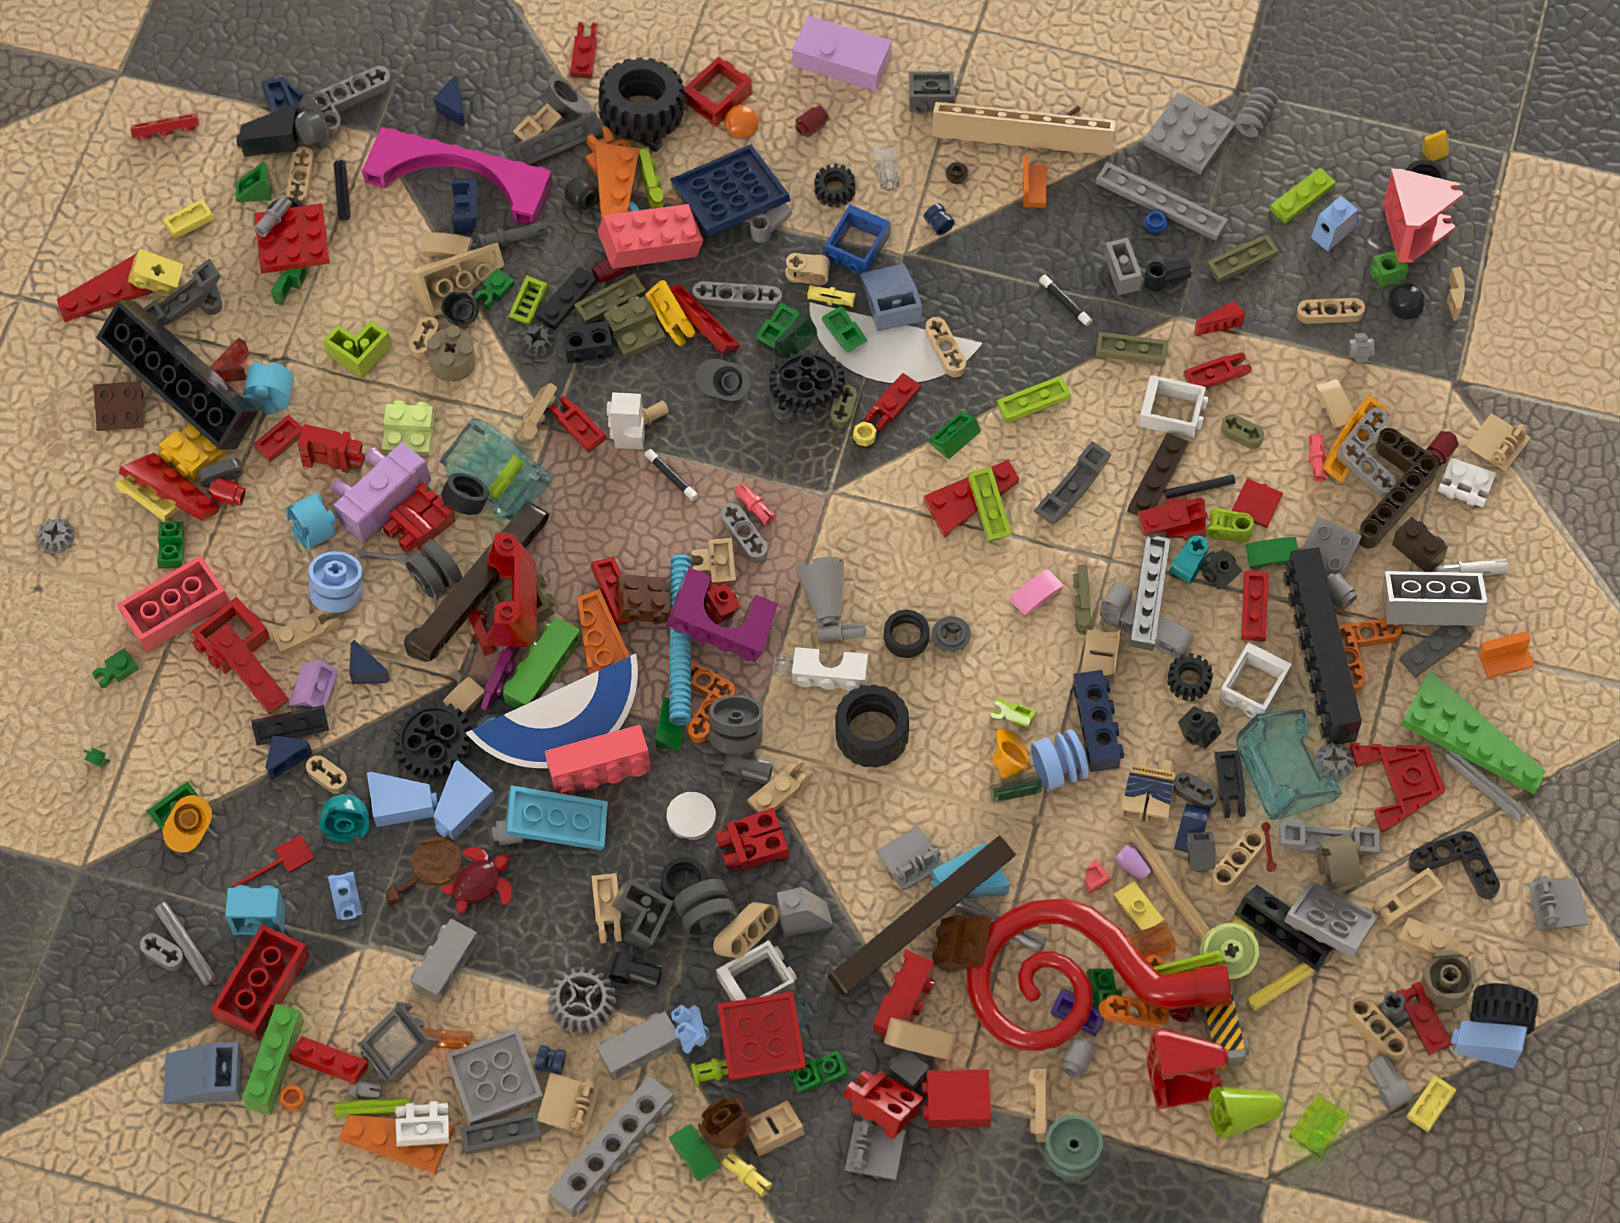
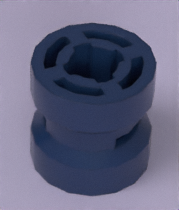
[924,203,955,236]
[535,1045,567,1075]

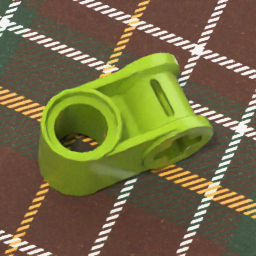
[1206,508,1253,543]

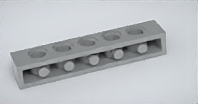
[548,1076,675,1218]

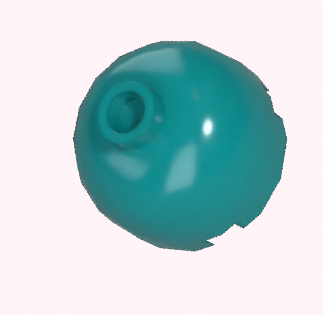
[320,794,369,843]

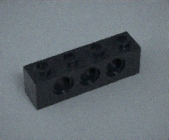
[1234,885,1336,972]

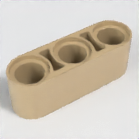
[1211,828,1265,895]
[713,902,779,959]
[1347,996,1408,1064]
[884,1018,958,1060]

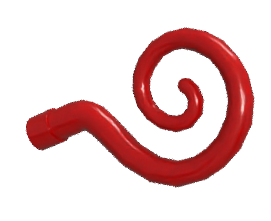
[966,898,1232,1052]

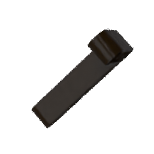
[1358,428,1439,549]

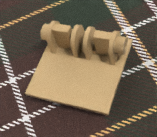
[1465,413,1531,472]
[536,1073,599,1136]

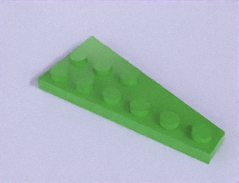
[1401,670,1546,794]

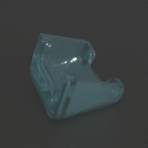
[439,417,555,521]
[1235,709,1342,820]

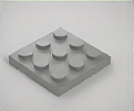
[1143,92,1235,175]
[1284,880,1378,958]
[446,1028,543,1125]

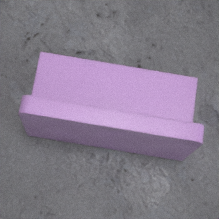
[289,659,338,708]

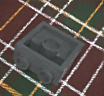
[909,71,955,114]

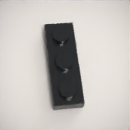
[536,267,598,330]
[251,705,329,746]

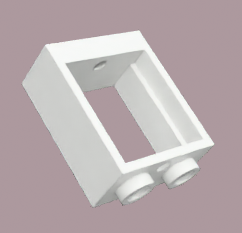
[1139,375,1209,438]
[1219,642,1292,721]
[716,941,797,1001]

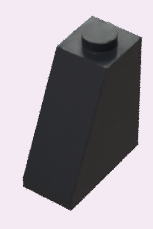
[236,105,299,157]

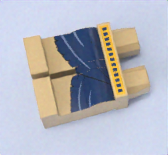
[1120,755,1175,827]

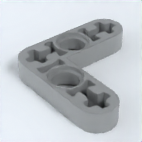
[1337,407,1396,496]

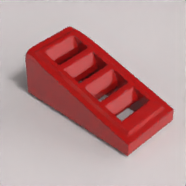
[1194,301,1245,336]

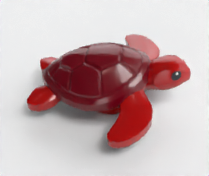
[442,847,512,914]

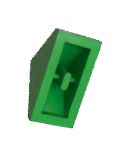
[236,162,272,202]

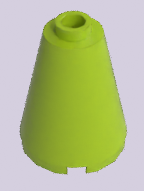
[1209,1087,1284,1139]

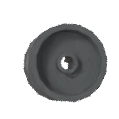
[404,539,463,601]
[709,695,763,754]
[673,879,737,938]

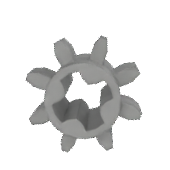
[1348,333,1374,363]

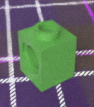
[1370,250,1409,287]

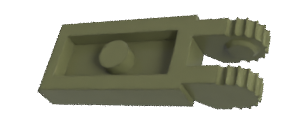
[1073,564,1091,635]

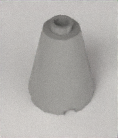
[796,557,844,626]

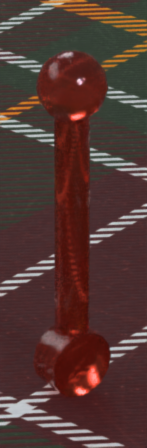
[1261,822,1276,872]

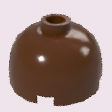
[698,1097,751,1149]

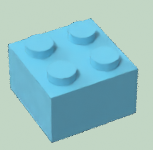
[225,885,286,935]

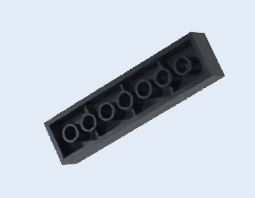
[96,300,259,450]
[1283,547,1362,745]

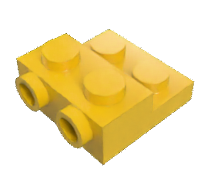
[159,424,228,481]

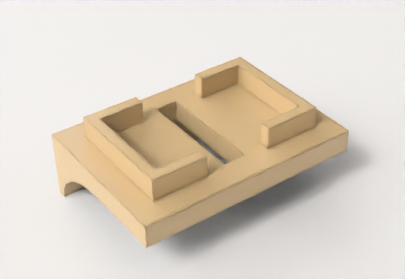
[1081,630,1121,680]
[748,1100,805,1157]

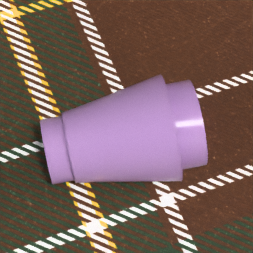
[1114,845,1152,881]

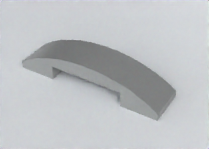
[1280,820,1380,856]

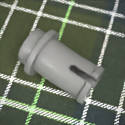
[349,1080,382,1099]

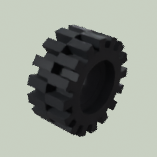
[814,163,855,208]
[1167,653,1213,701]

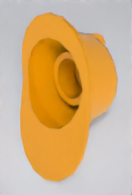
[992,728,1031,779]
[163,795,212,853]

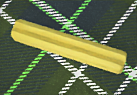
[1247,962,1314,1011]

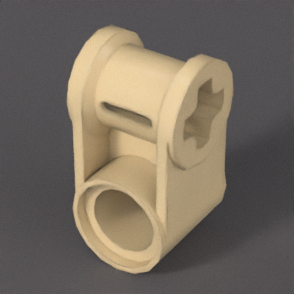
[785,253,830,285]

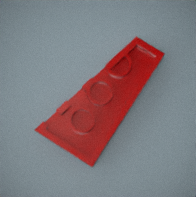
[57,253,153,322]
[119,453,220,521]
[923,460,1019,538]

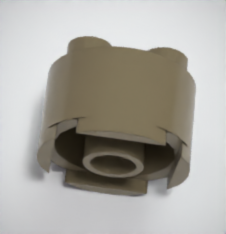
[427,326,475,381]
[1315,834,1366,890]
[1421,950,1476,1009]

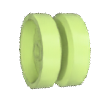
[1199,923,1259,979]

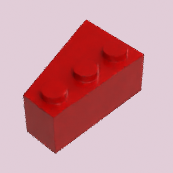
[873,949,936,1037]

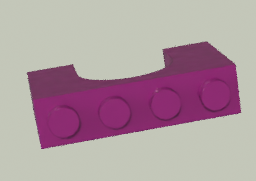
[666,567,778,662]

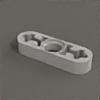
[721,503,768,563]

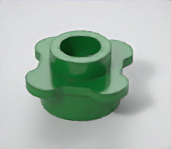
[84,748,110,768]

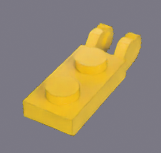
[645,281,695,346]

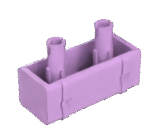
[331,442,431,543]

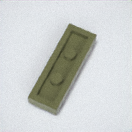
[1207,234,1279,283]
[574,273,646,324]
[1096,332,1168,365]

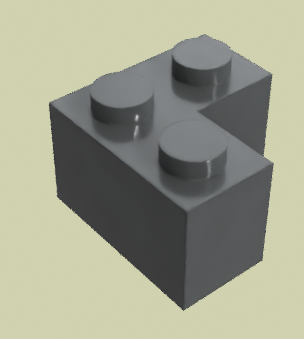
[612,878,674,952]

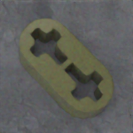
[830,385,857,428]
[1221,414,1264,449]

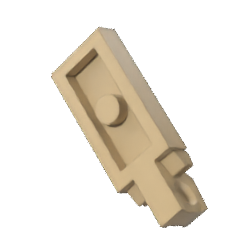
[1398,917,1471,959]
[1029,1069,1047,1142]

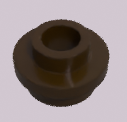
[946,162,968,184]

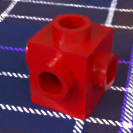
[704,583,741,624]

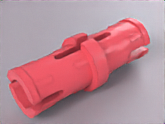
[1308,433,1328,482]
[734,483,776,526]

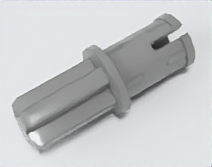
[254,196,291,237]
[817,622,866,642]

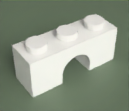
[607,393,645,450]
[792,647,868,691]

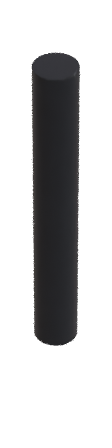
[1164,474,1235,499]

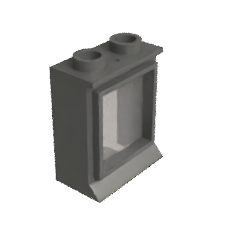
[356,1002,440,1083]

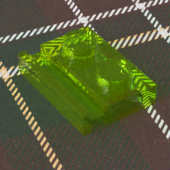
[1289,1094,1349,1158]

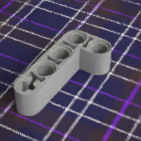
[311,66,390,138]
[1100,582,1195,659]

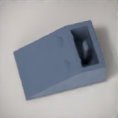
[860,264,922,331]
[163,1042,243,1104]

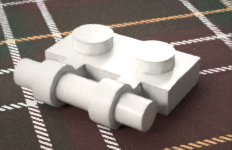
[1438,458,1496,507]
[396,1101,449,1147]

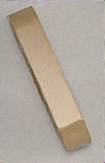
[286,147,314,205]
[1297,298,1365,324]
[926,317,966,377]

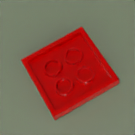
[254,203,330,274]
[717,992,806,1081]

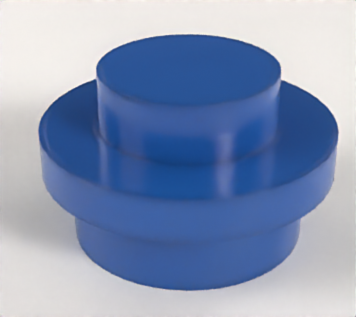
[1144,211,1167,234]

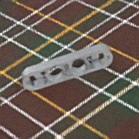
[692,281,782,310]

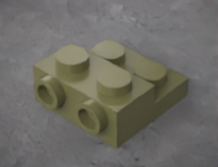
[604,296,666,359]
[490,573,556,623]

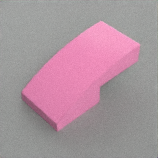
[1009,569,1064,616]

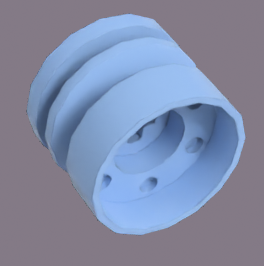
[1030,729,1089,791]

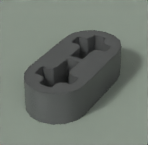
[200,284,223,315]
[197,458,244,488]
[1173,773,1218,809]

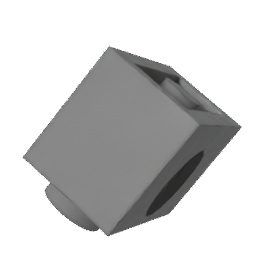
[1104,238,1142,295]

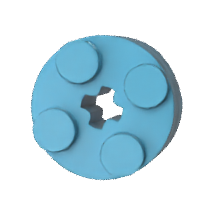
[243,362,294,415]
[285,493,336,549]

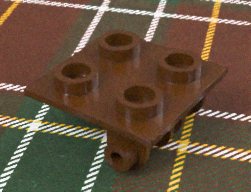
[93,381,144,431]

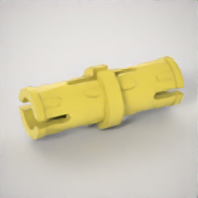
[807,285,856,308]
[723,1152,772,1197]

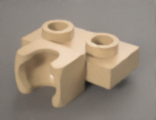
[691,538,736,586]

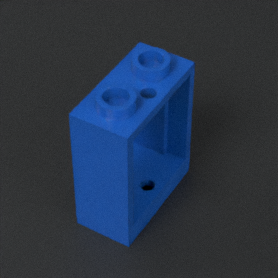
[825,204,891,273]

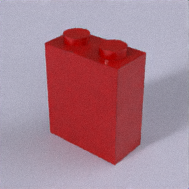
[922,1069,991,1129]

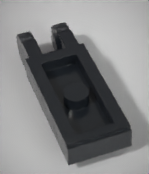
[1214,750,1246,818]

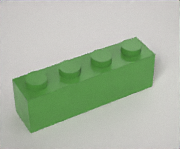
[502,617,582,709]
[242,1004,304,1115]

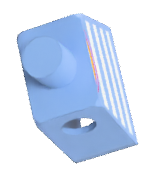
[1311,197,1358,251]

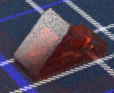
[210,338,249,382]

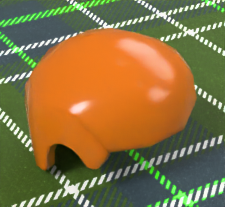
[724,105,759,139]

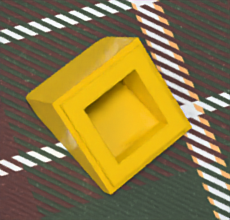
[1422,130,1449,161]

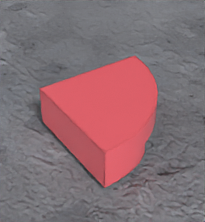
[1085,860,1110,894]

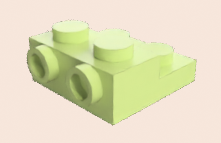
[382,400,435,456]

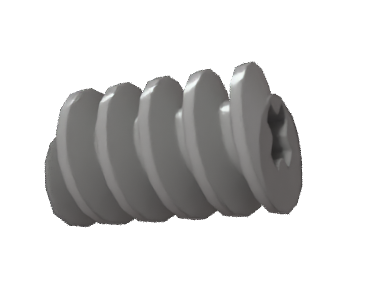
[1235,87,1279,137]

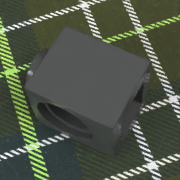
[1187,832,1216,873]
[888,1049,929,1092]

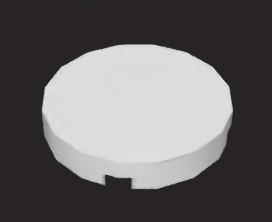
[667,792,716,840]

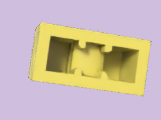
[128,249,184,296]

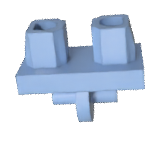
[328,871,362,920]
[671,1005,710,1054]

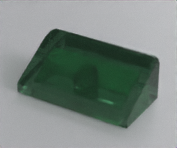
[775,312,818,359]
[989,776,1042,802]

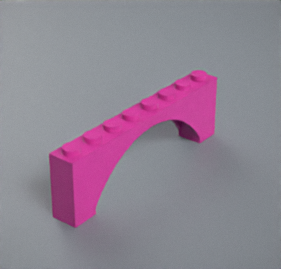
[362,127,553,225]

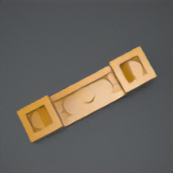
[1322,395,1387,483]

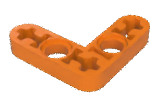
[1339,619,1402,693]
[688,661,736,743]
[1099,955,1169,1028]

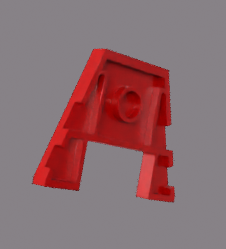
[1349,743,1445,833]

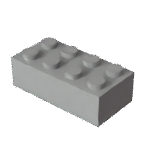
[1382,571,1488,626]

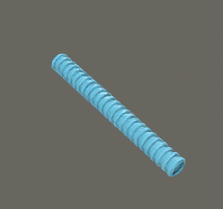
[669,554,692,725]

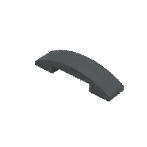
[144,258,221,326]
[1034,441,1111,525]

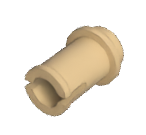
[641,400,669,425]

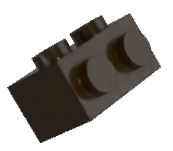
[1392,517,1448,572]

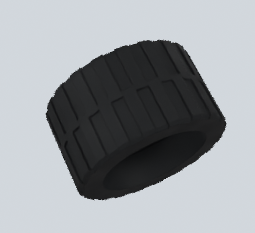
[835,684,909,768]

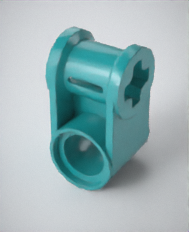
[1169,536,1208,584]

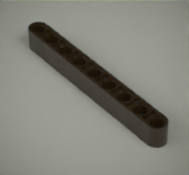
[409,501,550,661]
[827,835,1016,997]

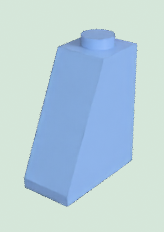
[433,760,495,841]
[367,772,438,827]
[1451,1021,1527,1069]

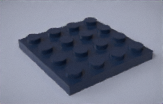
[670,144,790,237]

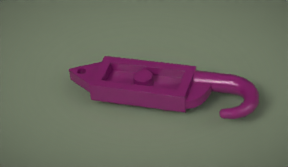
[481,647,520,711]

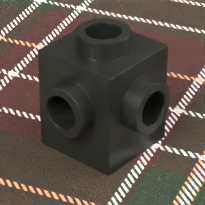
[1199,549,1242,590]
[1178,706,1221,749]

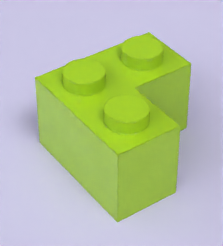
[323,321,392,379]

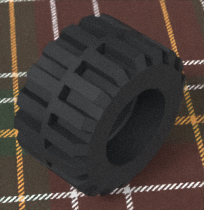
[1470,983,1539,1035]

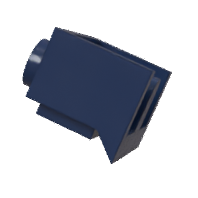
[451,179,477,233]

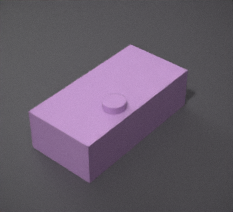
[792,16,892,91]

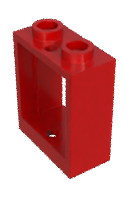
[684,56,752,127]
[191,597,270,674]

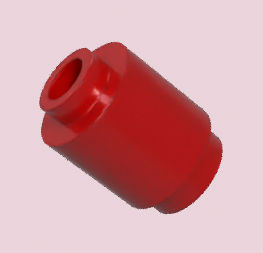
[209,478,246,507]

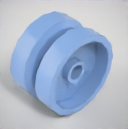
[309,551,362,613]

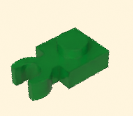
[475,268,515,309]
[92,648,139,689]

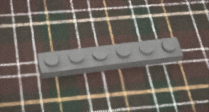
[1096,162,1228,241]

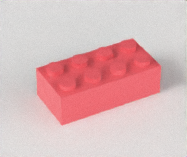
[598,204,703,269]
[117,555,229,652]
[545,725,651,795]

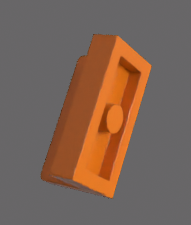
[1023,155,1046,208]
[1478,631,1534,678]

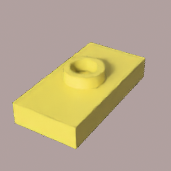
[163,199,215,240]
[1113,881,1164,936]
[1406,1076,1457,1132]

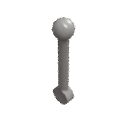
[358,549,407,564]

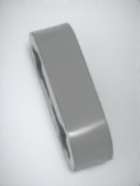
[140,933,185,971]

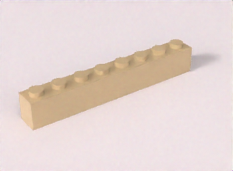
[932,102,1116,156]

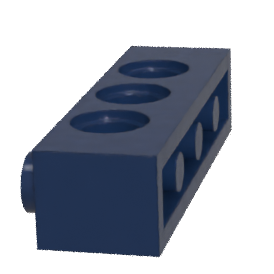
[1072,670,1124,772]

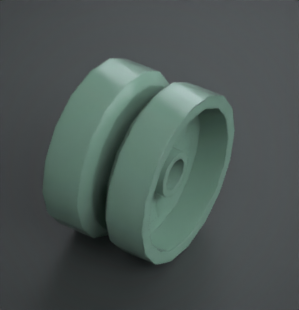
[1044,1115,1103,1180]

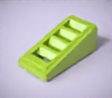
[508,275,549,326]

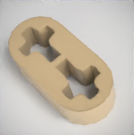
[409,316,440,359]
[306,755,348,794]

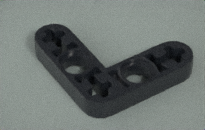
[1408,831,1500,900]

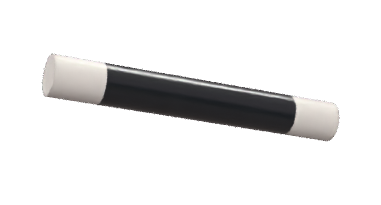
[1039,275,1093,326]
[645,449,699,501]

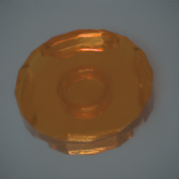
[411,837,462,885]

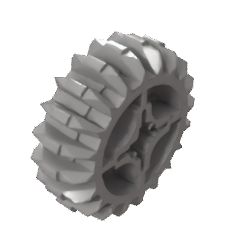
[547,967,616,1036]

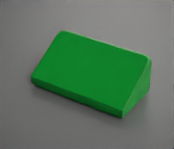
[928,412,981,459]
[655,697,685,751]
[145,781,198,830]

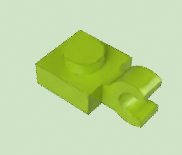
[990,698,1037,727]

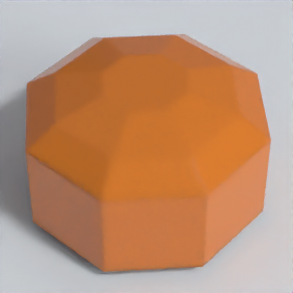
[280,1085,305,1112]

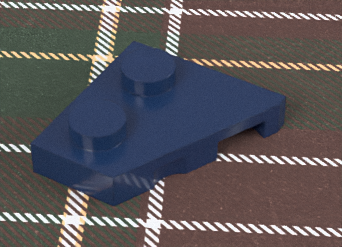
[262,77,303,112]

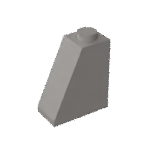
[777,887,833,938]

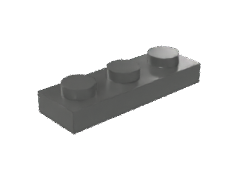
[1399,625,1472,678]
[460,1112,542,1155]

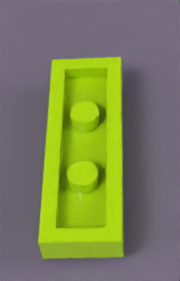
[1270,168,1336,224]
[997,376,1071,423]
[967,467,1012,542]

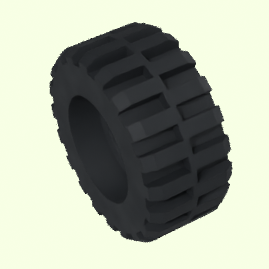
[599,57,685,143]

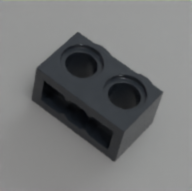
[562,321,613,363]

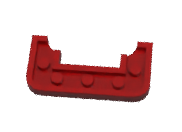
[487,533,537,647]
[1146,1028,1229,1110]

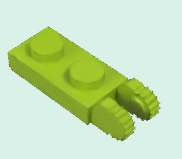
[638,148,664,209]

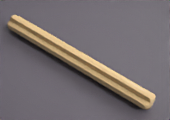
[1128,827,1210,942]

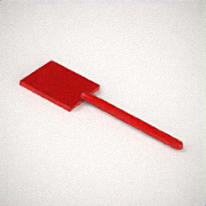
[232,834,315,888]

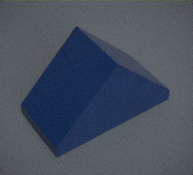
[434,76,465,126]
[349,640,390,684]
[265,736,313,780]
[1174,803,1210,853]

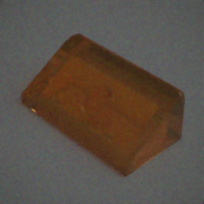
[1127,922,1176,958]
[422,1028,472,1049]

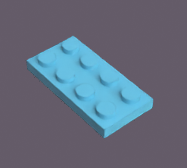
[505,785,608,850]

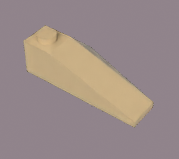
[407,243,504,317]

